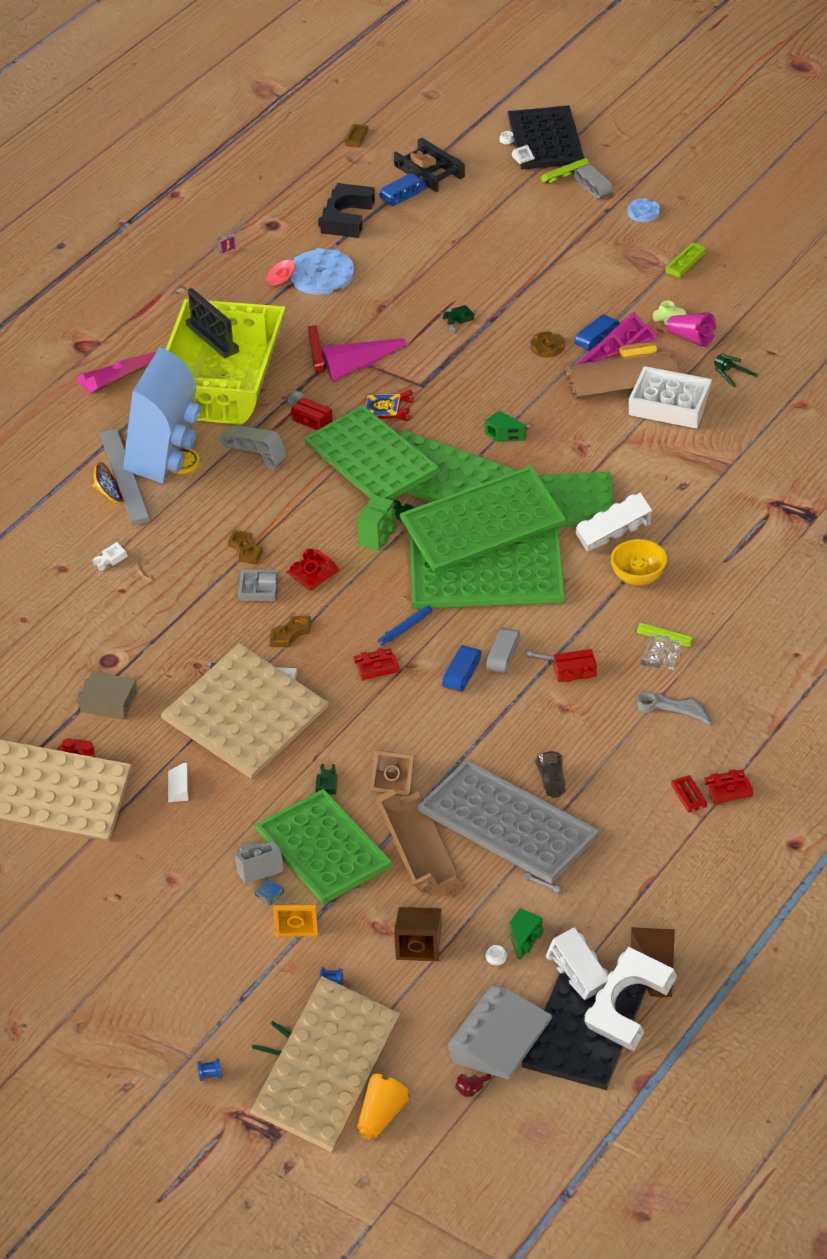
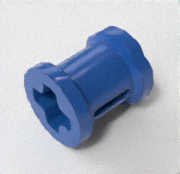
[320,967,343,985]
[197,1059,222,1081]

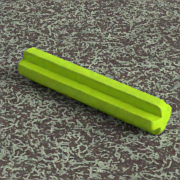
[637,623,693,648]

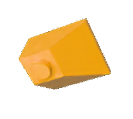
[273,903,318,937]

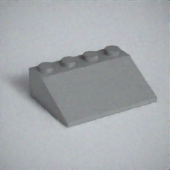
[447,985,552,1079]

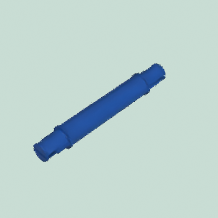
[378,605,432,646]

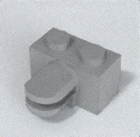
[235,841,284,884]

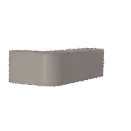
[220,425,287,469]

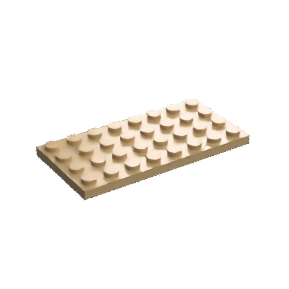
[0,740,132,842]
[250,976,400,1152]

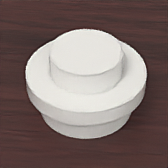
[499,131,514,145]
[486,945,507,965]

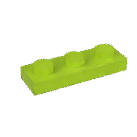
[540,158,589,183]
[665,242,706,278]

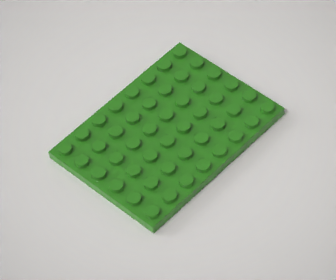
[410,527,564,609]

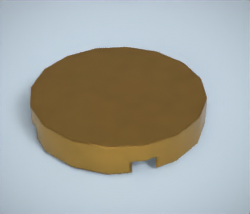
[530,331,565,357]

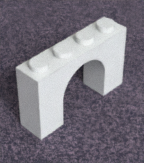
[584,947,677,1051]

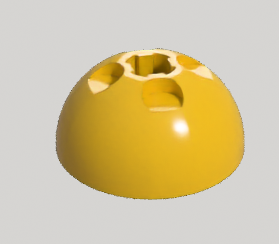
[611,539,667,586]

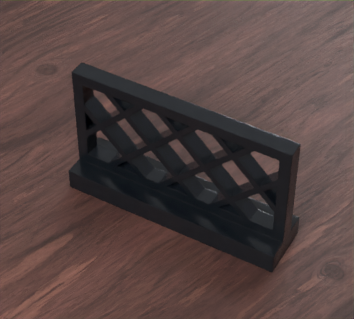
[186,288,239,359]

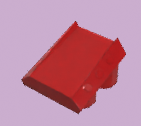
[287,548,340,590]

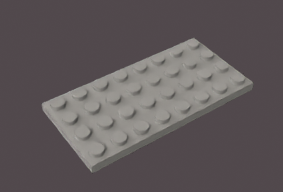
[418,760,599,884]

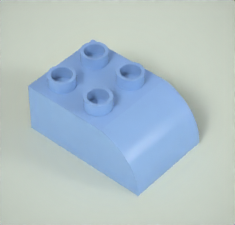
[123,347,201,484]

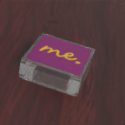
[217,233,236,254]

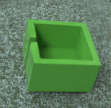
[357,495,396,551]

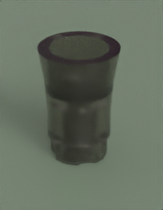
[535,751,566,798]

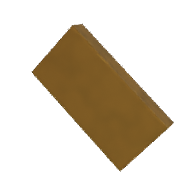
[344,124,368,148]

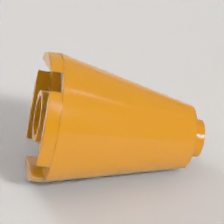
[357,1074,412,1139]

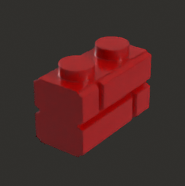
[291,397,333,430]
[553,649,597,682]

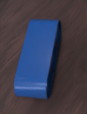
[379,173,426,206]
[575,314,619,351]
[442,645,481,692]

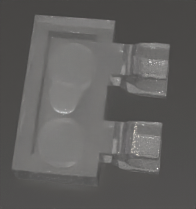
[640,634,682,670]

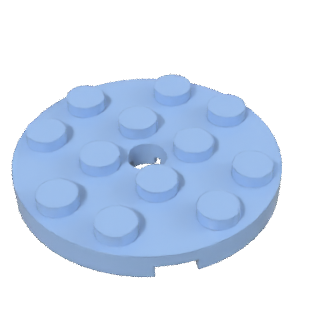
[289,248,355,295]

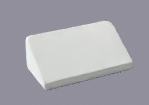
[168,762,189,802]

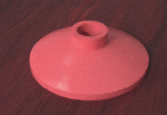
[266,260,296,286]

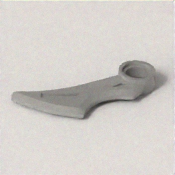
[637,692,711,725]

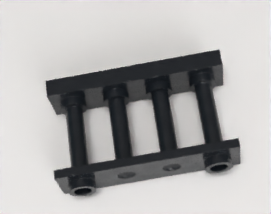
[394,138,465,192]

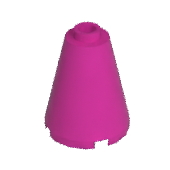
[666,312,716,347]

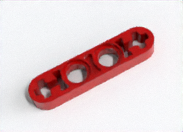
[308,325,324,373]

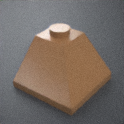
[370,750,415,796]

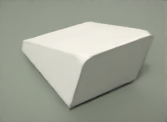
[511,145,534,164]

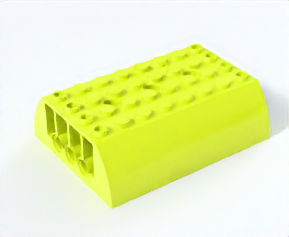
[166,299,285,425]

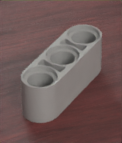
[574,164,613,199]
[486,628,520,674]

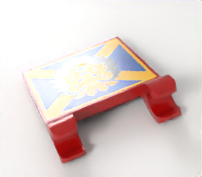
[364,390,414,421]

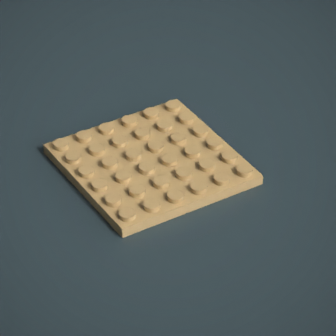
[161,643,329,779]

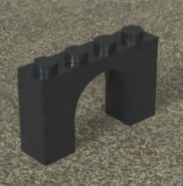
[318,183,375,238]

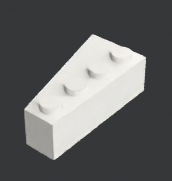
[576,493,652,552]

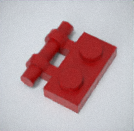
[353,648,400,681]
[704,769,753,804]

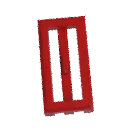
[671,775,707,813]

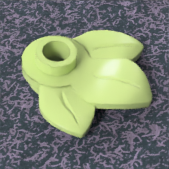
[653,300,686,325]

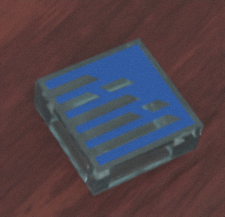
[254,879,284,905]

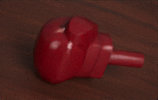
[455,1074,492,1098]

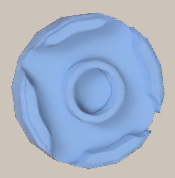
[627,198,660,222]

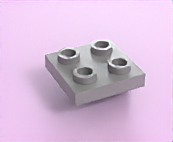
[237,570,278,601]

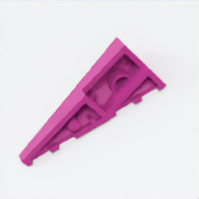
[575,312,658,365]
[322,338,406,382]
[76,351,157,393]

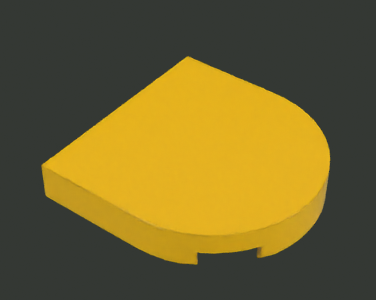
[619,343,657,357]

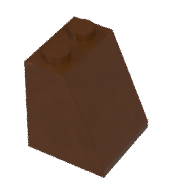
[394,907,442,961]
[631,927,675,998]

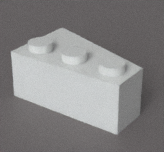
[545,927,609,1000]

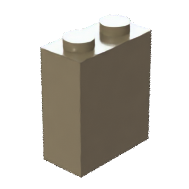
[77,672,138,720]

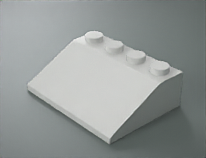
[629,366,712,428]

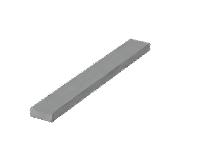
[100,429,150,526]

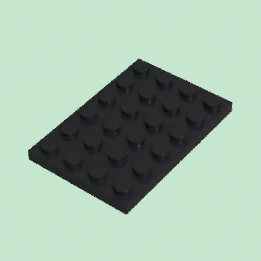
[508,105,584,170]
[522,972,646,1090]

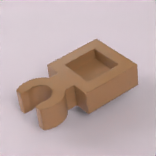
[410,151,436,168]

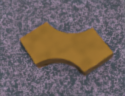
[228,530,263,565]
[270,616,311,647]

